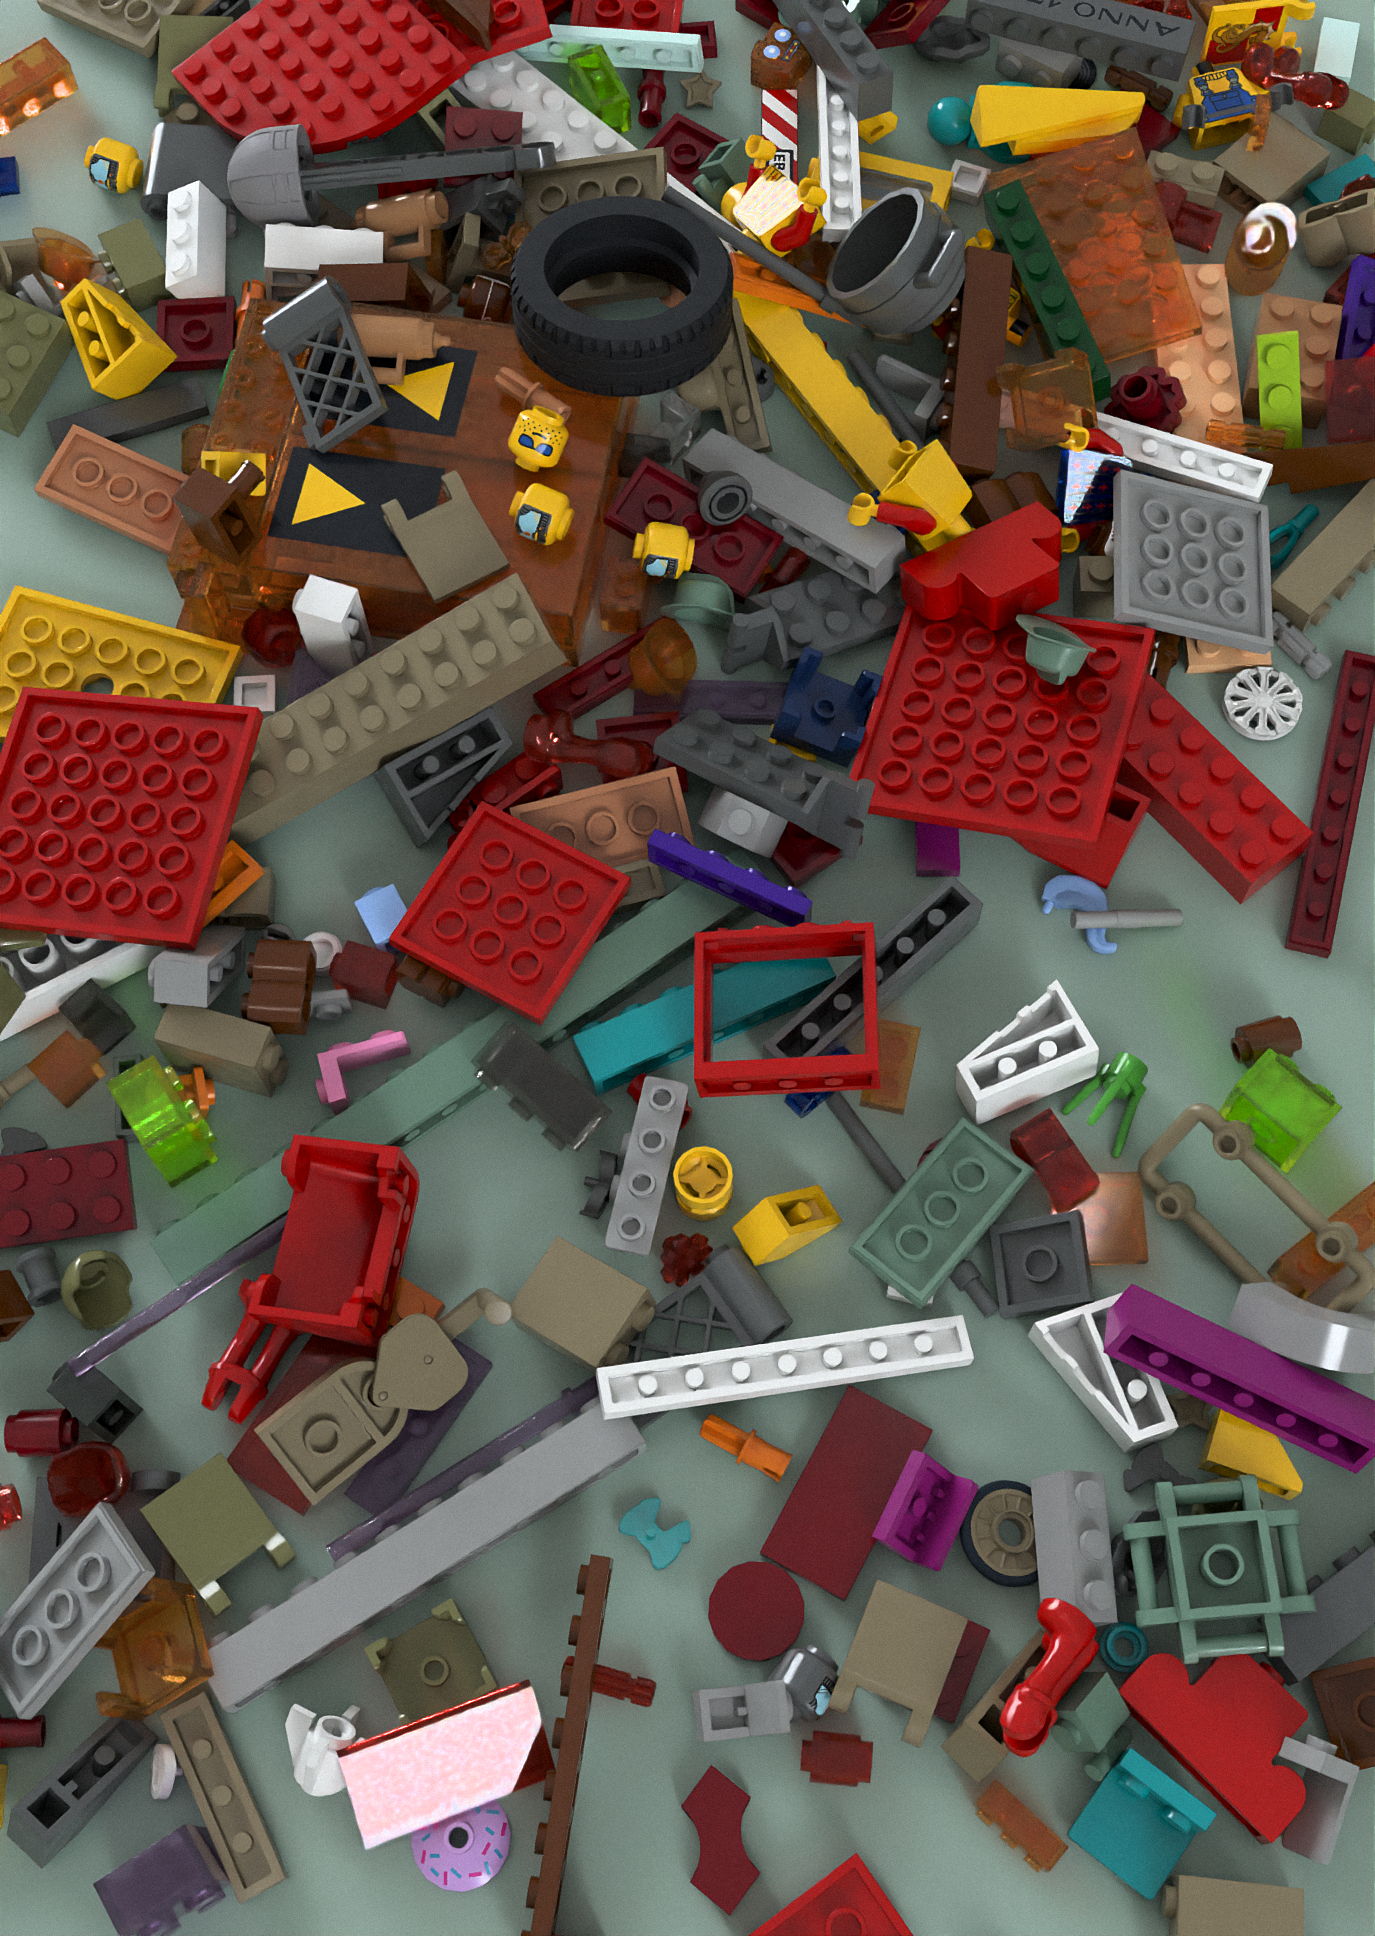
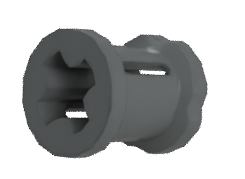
[14,1247,62,1307]

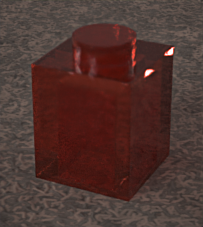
[329,940,399,1010]

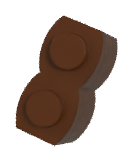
[964,471,1060,529]
[241,939,317,1035]

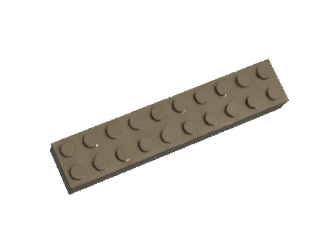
[227,572,568,848]

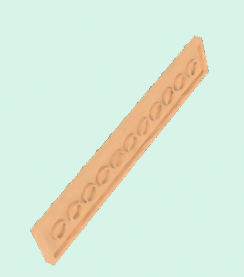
[1146,264,1272,673]

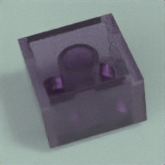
[93,1824,231,1936]

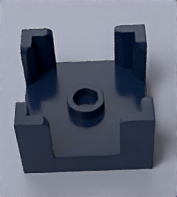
[770,646,883,768]

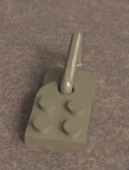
[254,1287,512,1506]

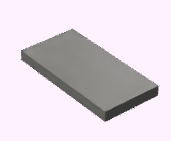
[0,1501,156,1720]

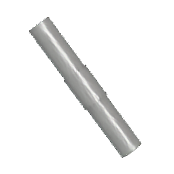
[1070,909,1183,929]

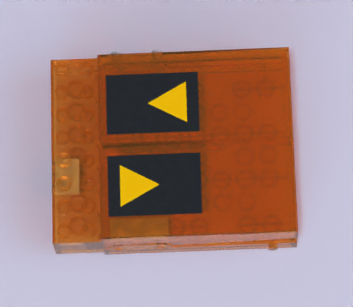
[167,298,640,667]

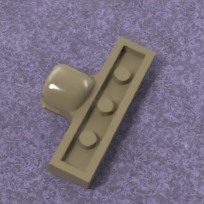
[676,298,772,453]

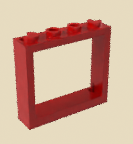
[694,920,881,1098]

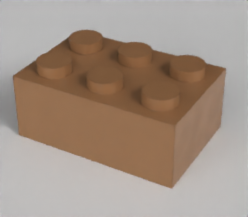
[1241,292,1343,430]

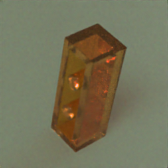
[973,1779,1069,1873]

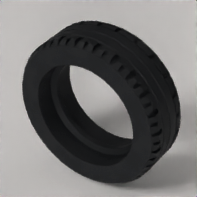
[510,196,733,397]

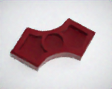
[681,1765,761,1916]

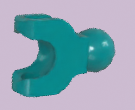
[927,81,1034,164]

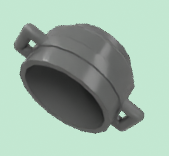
[826,187,966,335]

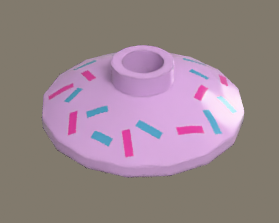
[411,1785,511,1892]

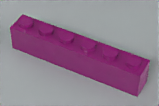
[1103,1284,1375,1474]

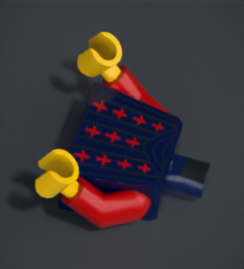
[1055,423,1152,553]

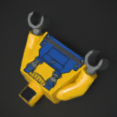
[1173,61,1294,151]

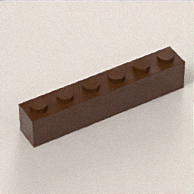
[936,246,1013,486]

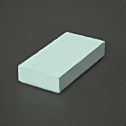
[1311,17,1360,87]

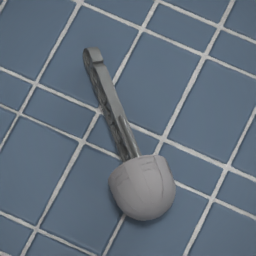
[227,124,557,230]

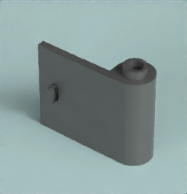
[140,123,240,220]
[28,1470,181,1603]

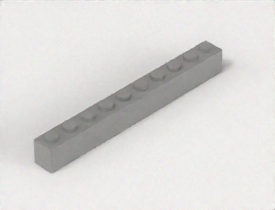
[196,1396,647,1714]

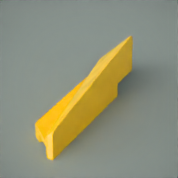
[970,85,1145,156]

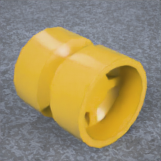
[673,1146,733,1222]

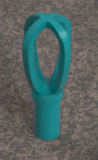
[1269,504,1319,570]

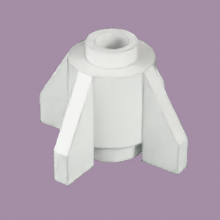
[285,1703,382,1797]

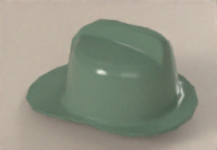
[660,572,736,632]
[1016,614,1097,685]

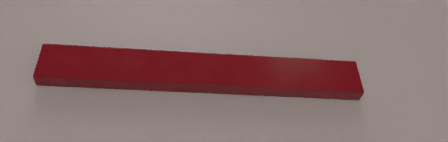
[1284,650,1375,959]

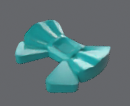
[618,1498,691,1570]

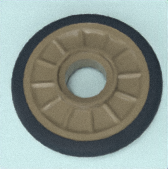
[959,1480,1038,1587]

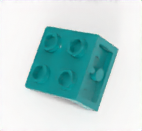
[1067,1748,1217,1900]

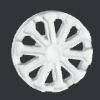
[1222,666,1303,741]

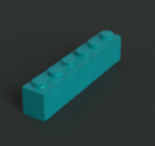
[572,957,836,1096]

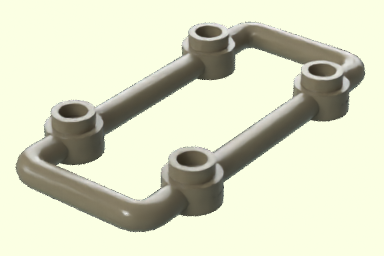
[1138,1103,1375,1313]

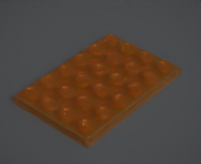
[987,127,1203,381]

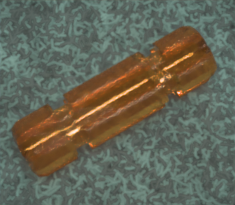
[1205,419,1286,451]

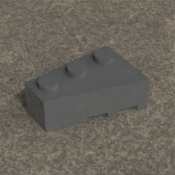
[374,706,513,848]

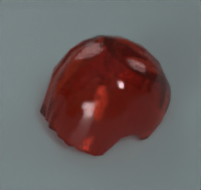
[46,1440,131,1518]

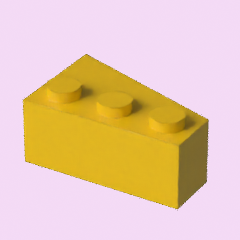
[60,278,178,400]

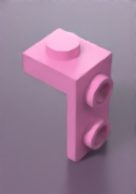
[315,1030,411,1116]

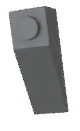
[6,1705,158,1869]

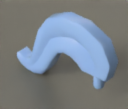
[1041,874,1117,954]

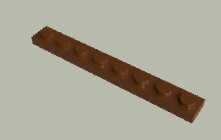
[521,1554,614,1936]

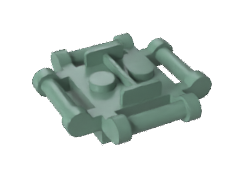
[1122,1474,1316,1665]

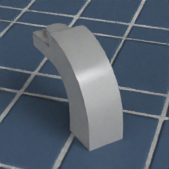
[1227,1282,1375,1374]

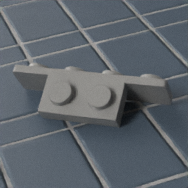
[604,1076,689,1257]

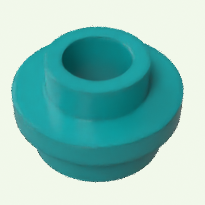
[1099,1622,1149,1673]

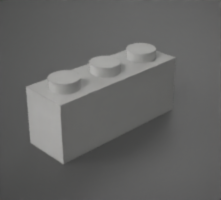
[148,924,245,1008]
[1030,1470,1118,1628]

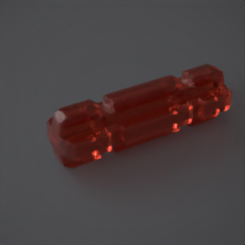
[560,1656,657,1707]

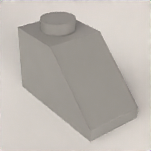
[697,785,788,859]

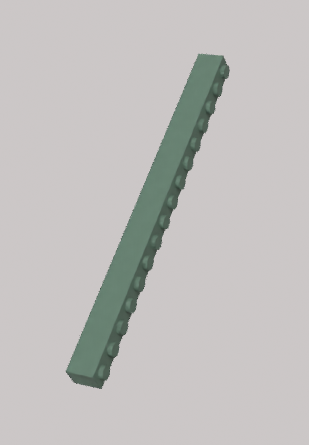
[149,846,769,1296]

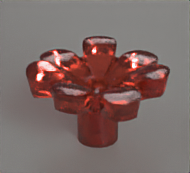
[660,1233,713,1287]

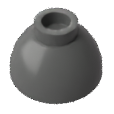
[697,471,753,526]

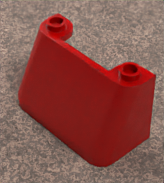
[246,1134,420,1348]

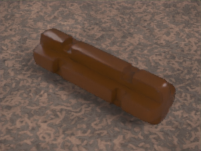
[1104,65,1173,112]

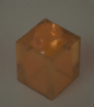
[27,1030,107,1109]

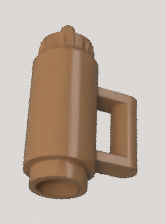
[349,189,449,263]
[337,313,451,386]

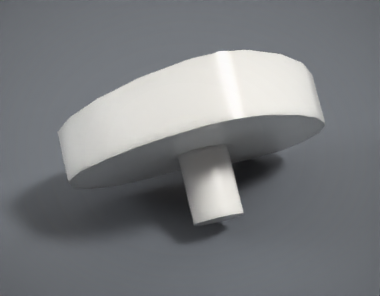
[150,1744,183,1799]

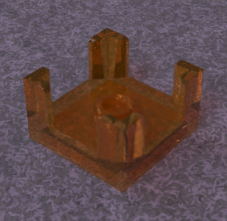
[995,347,1099,453]
[93,1576,214,1721]

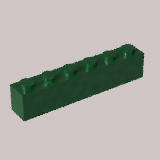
[983,179,1111,408]

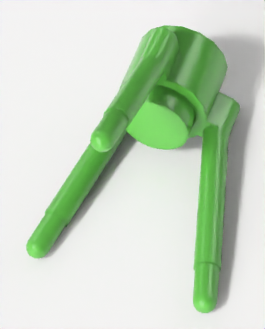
[1061,1052,1148,1158]

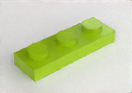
[1256,330,1303,451]

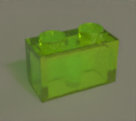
[567,44,632,134]

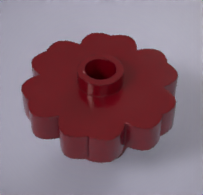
[1104,366,1187,434]

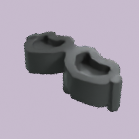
[579,1149,618,1219]

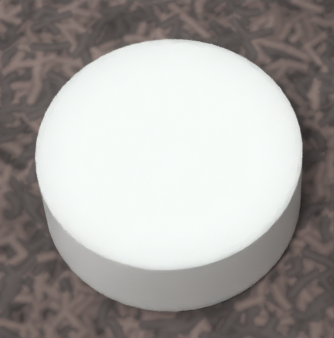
[303,931,344,977]

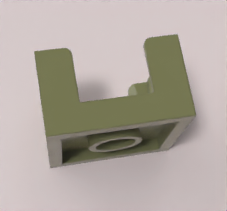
[364,1598,503,1743]

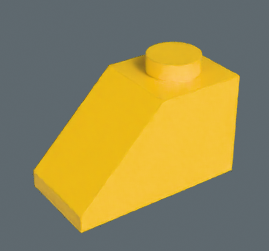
[732,1184,843,1266]
[1198,1408,1303,1501]

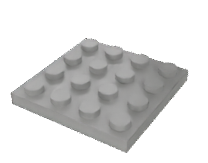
[1113,469,1274,655]

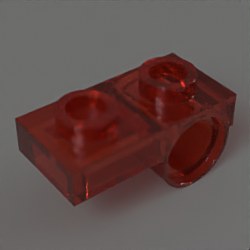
[1137,182,1223,254]
[1010,1107,1101,1210]

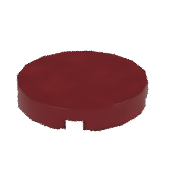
[708,1561,804,1662]

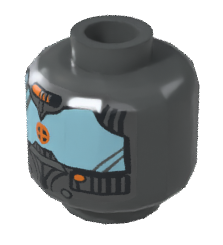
[767,1645,838,1724]

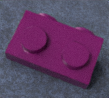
[872,1450,978,1572]

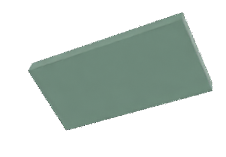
[848,1115,1035,1310]

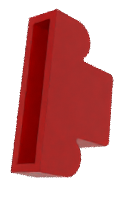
[900,501,1062,630]
[1117,1653,1308,1845]

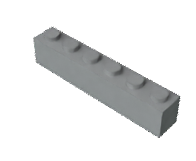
[682,428,906,594]

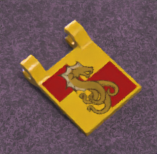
[1199,0,1316,66]

